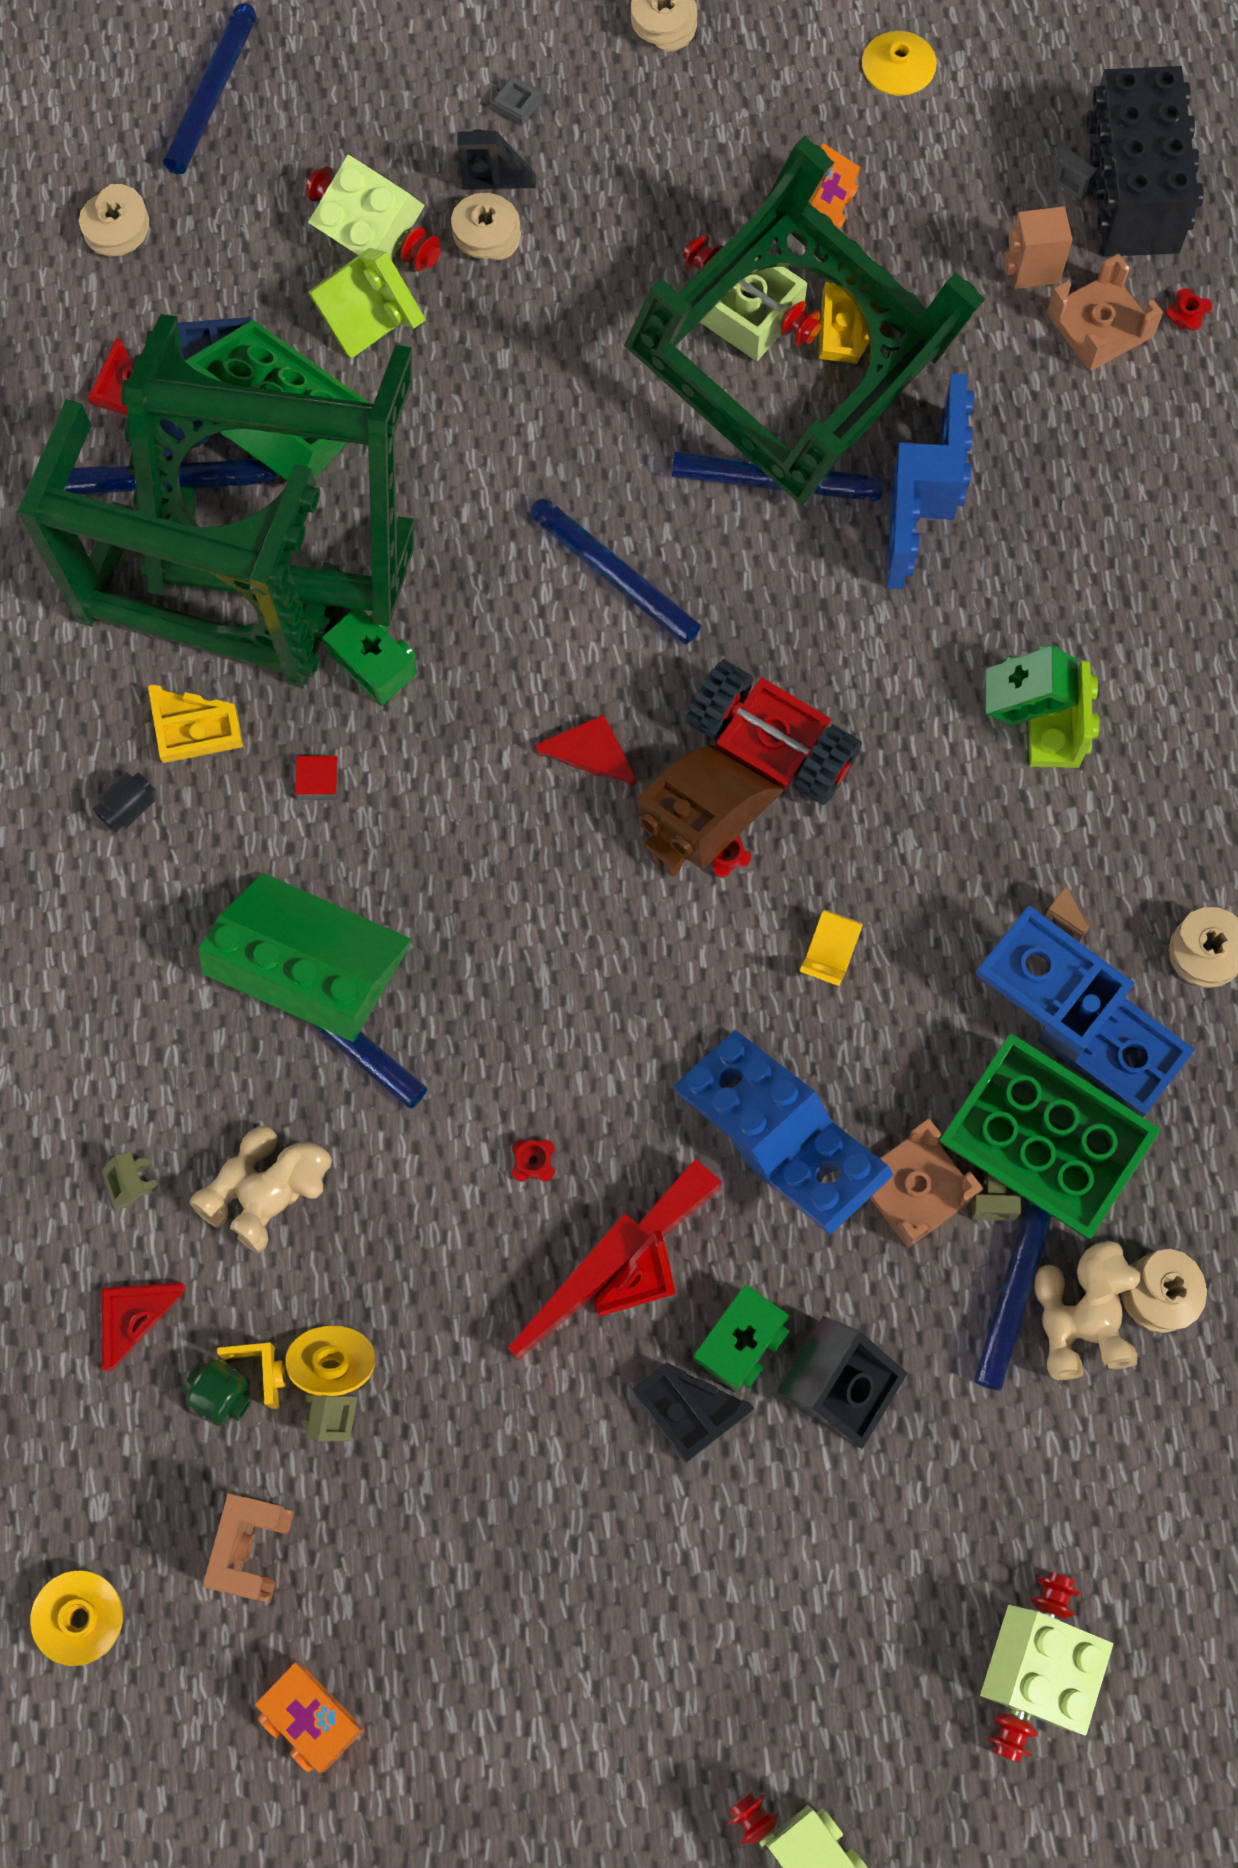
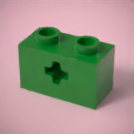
[322,609,417,706]
[986,645,1078,725]
[693,1284,790,1393]

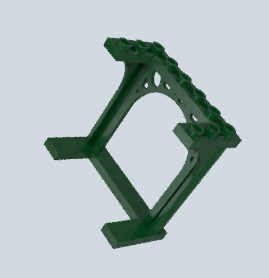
[624,135,985,506]
[120,314,414,626]
[17,399,340,689]

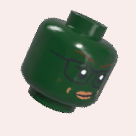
[183,1359,252,1426]

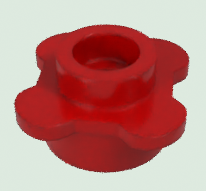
[1166,288,1212,330]
[712,835,751,878]
[512,1139,555,1182]

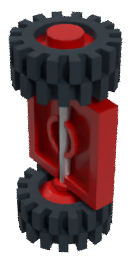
[686,659,862,806]

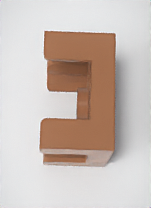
[1047,254,1163,372]
[870,1119,983,1248]
[202,1493,294,1603]

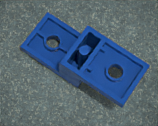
[887,373,974,589]
[975,906,1195,1117]
[673,1030,893,1235]

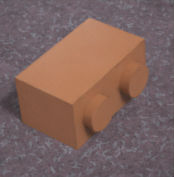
[1003,206,1073,289]

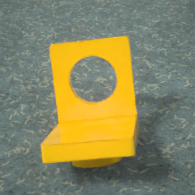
[799,910,863,986]
[217,1343,286,1409]

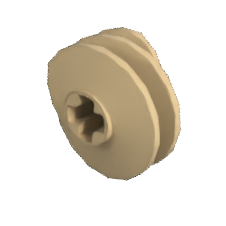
[631,0,698,51]
[79,184,149,257]
[451,193,521,260]
[1168,907,1238,988]
[1121,1249,1207,1333]

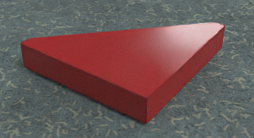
[87,338,133,416]
[535,715,636,786]
[594,1230,676,1317]
[102,1283,185,1371]

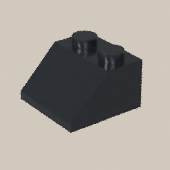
[777,1315,908,1449]

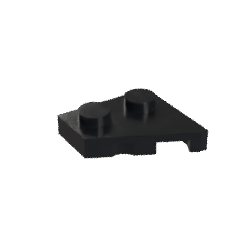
[457,129,536,190]
[631,1362,754,1464]

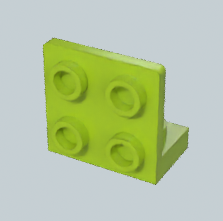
[309,248,426,358]
[1028,661,1099,768]

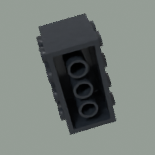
[1086,66,1204,257]

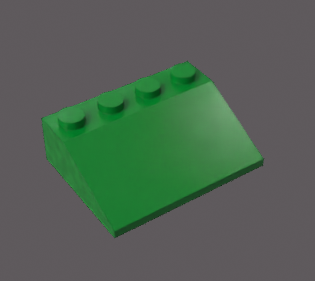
[185,320,369,481]
[198,873,412,1042]
[939,1033,1161,1240]

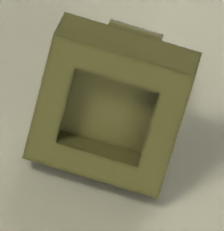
[102,1152,158,1210]
[971,1175,1021,1221]
[301,1393,358,1441]

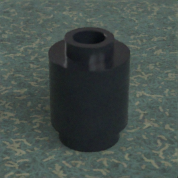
[92,772,155,833]

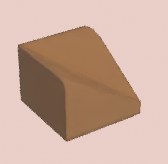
[1045,887,1093,942]

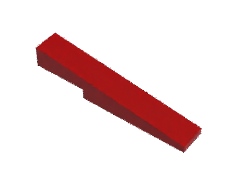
[508,1159,722,1360]

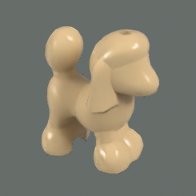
[189,1126,332,1253]
[1034,1241,1141,1380]

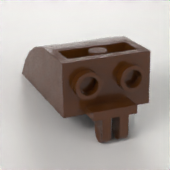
[636,745,785,877]

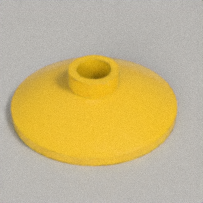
[862,31,937,96]
[285,1325,375,1396]
[30,1571,123,1666]

